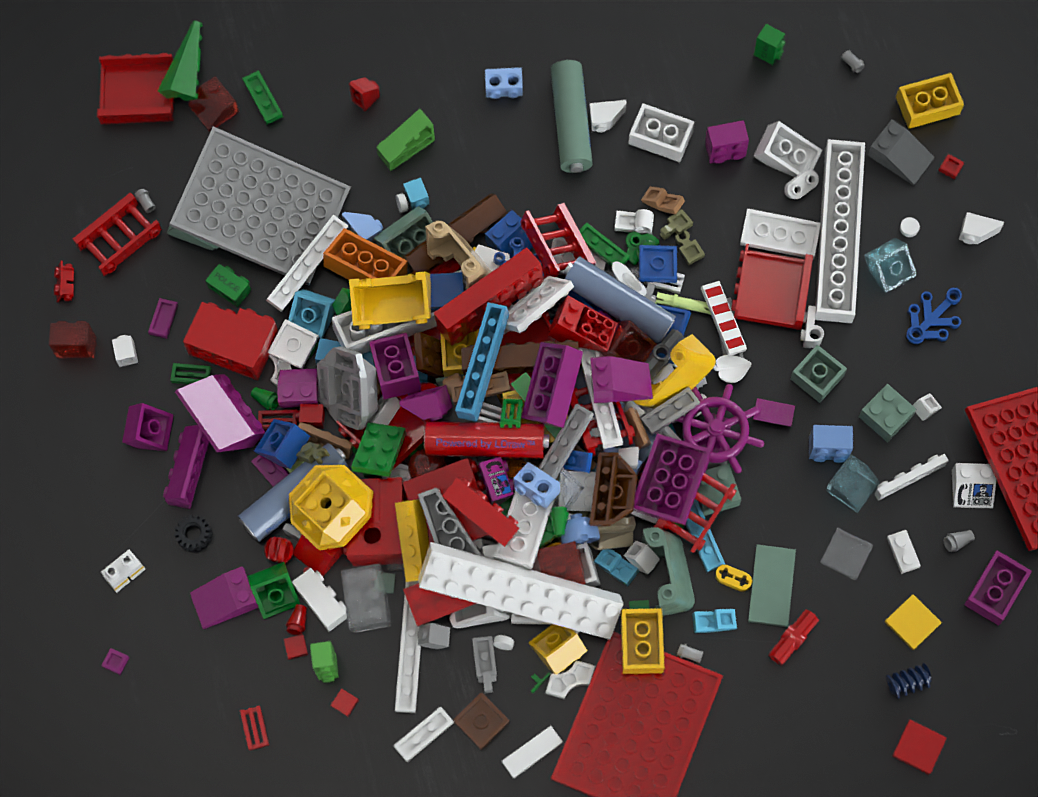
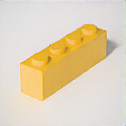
[395,499,429,582]

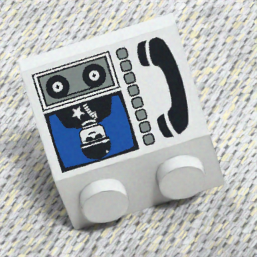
[952,463,996,508]

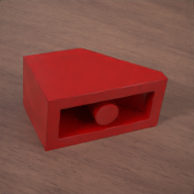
[349,77,380,111]

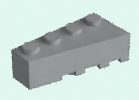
[418,488,483,556]

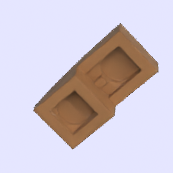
[641,186,685,215]

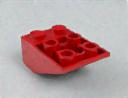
[548,295,618,353]

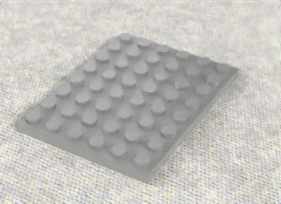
[169,127,350,286]

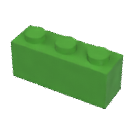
[310,641,339,682]

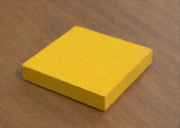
[885,595,942,650]

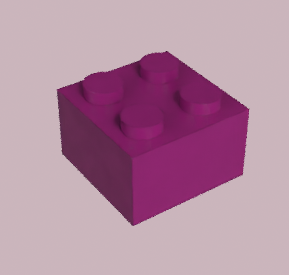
[705,120,749,163]

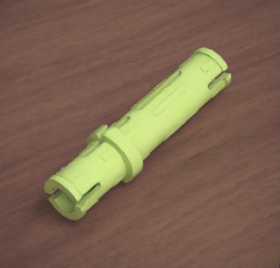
[655,292,711,315]

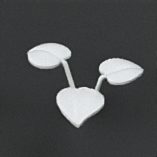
[671,355,751,418]

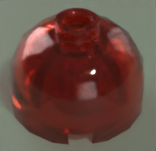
[408,449,447,479]

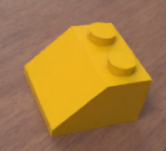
[528,624,587,675]

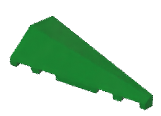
[158,21,202,101]

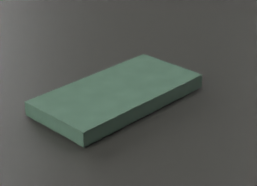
[748,544,796,627]

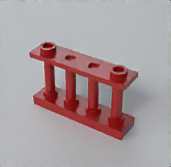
[73,192,162,276]
[520,203,596,277]
[569,386,635,457]
[654,473,737,553]

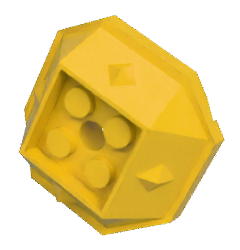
[289,465,373,550]

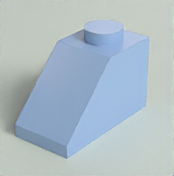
[342,212,383,243]

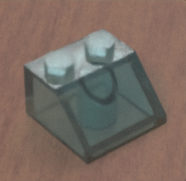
[864,238,917,293]
[826,454,880,513]

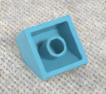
[288,289,335,338]

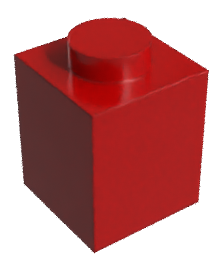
[296,404,325,429]

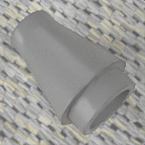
[944,530,975,552]

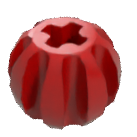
[264,537,294,563]

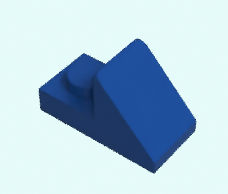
[562,450,593,473]

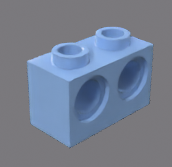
[485,68,523,99]
[513,462,560,509]

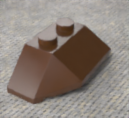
[589,452,637,526]

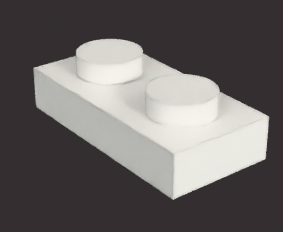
[887,530,921,574]

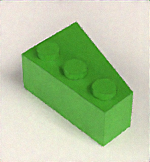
[377,109,435,171]

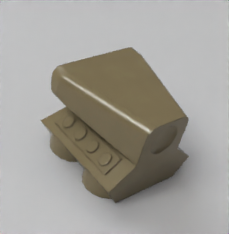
[588,514,636,550]

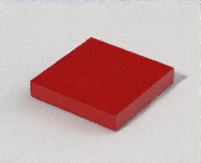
[892,720,947,775]

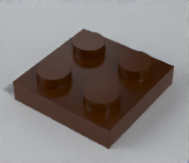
[414,332,444,378]
[453,692,510,750]

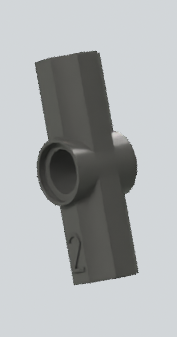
[644,329,685,381]

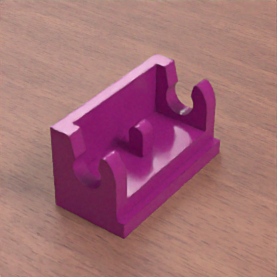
[753,398,795,427]

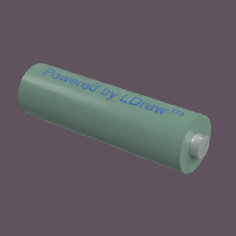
[551,60,592,173]

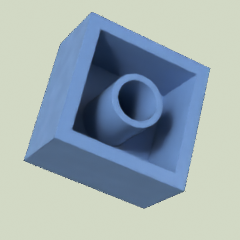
[809,425,853,463]

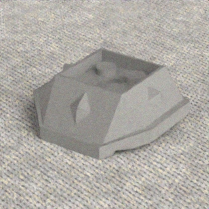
[317,346,378,430]

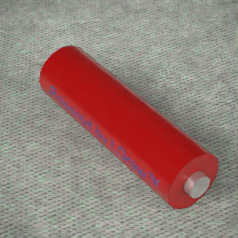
[424,421,549,458]

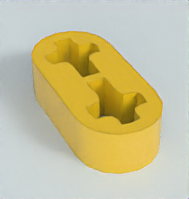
[715,565,752,592]

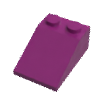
[590,356,653,403]
[190,566,259,629]

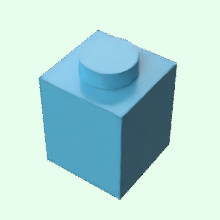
[403,178,429,210]

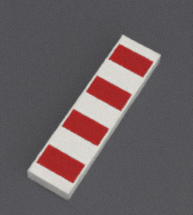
[701,281,747,356]

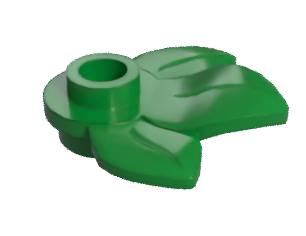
[625,232,660,265]

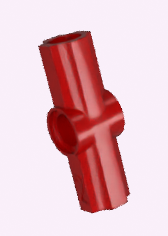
[768,609,819,666]

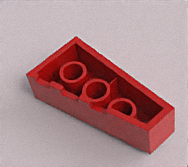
[442,477,520,547]

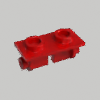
[54,261,74,302]

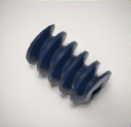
[886,663,931,698]

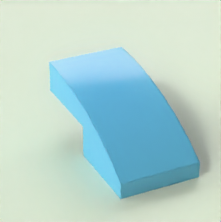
[594,549,639,586]
[692,609,737,633]

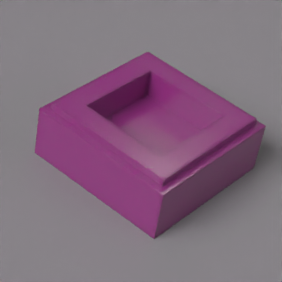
[101,648,129,675]

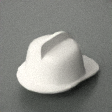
[612,262,647,296]

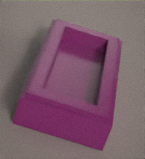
[148,298,178,339]

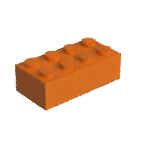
[323,228,407,280]

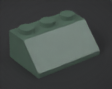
[374,206,433,257]

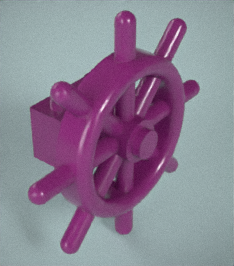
[675,384,764,474]

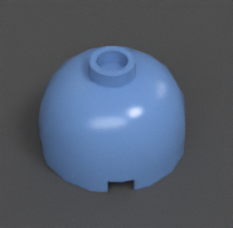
[561,513,600,547]

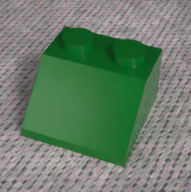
[247,562,300,619]

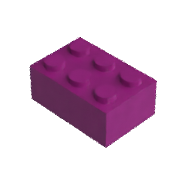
[369,332,421,400]
[964,550,1032,626]

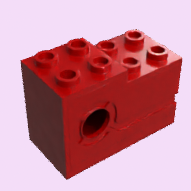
[183,302,278,381]
[343,477,408,566]

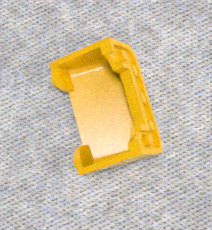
[349,272,431,330]
[633,334,716,409]

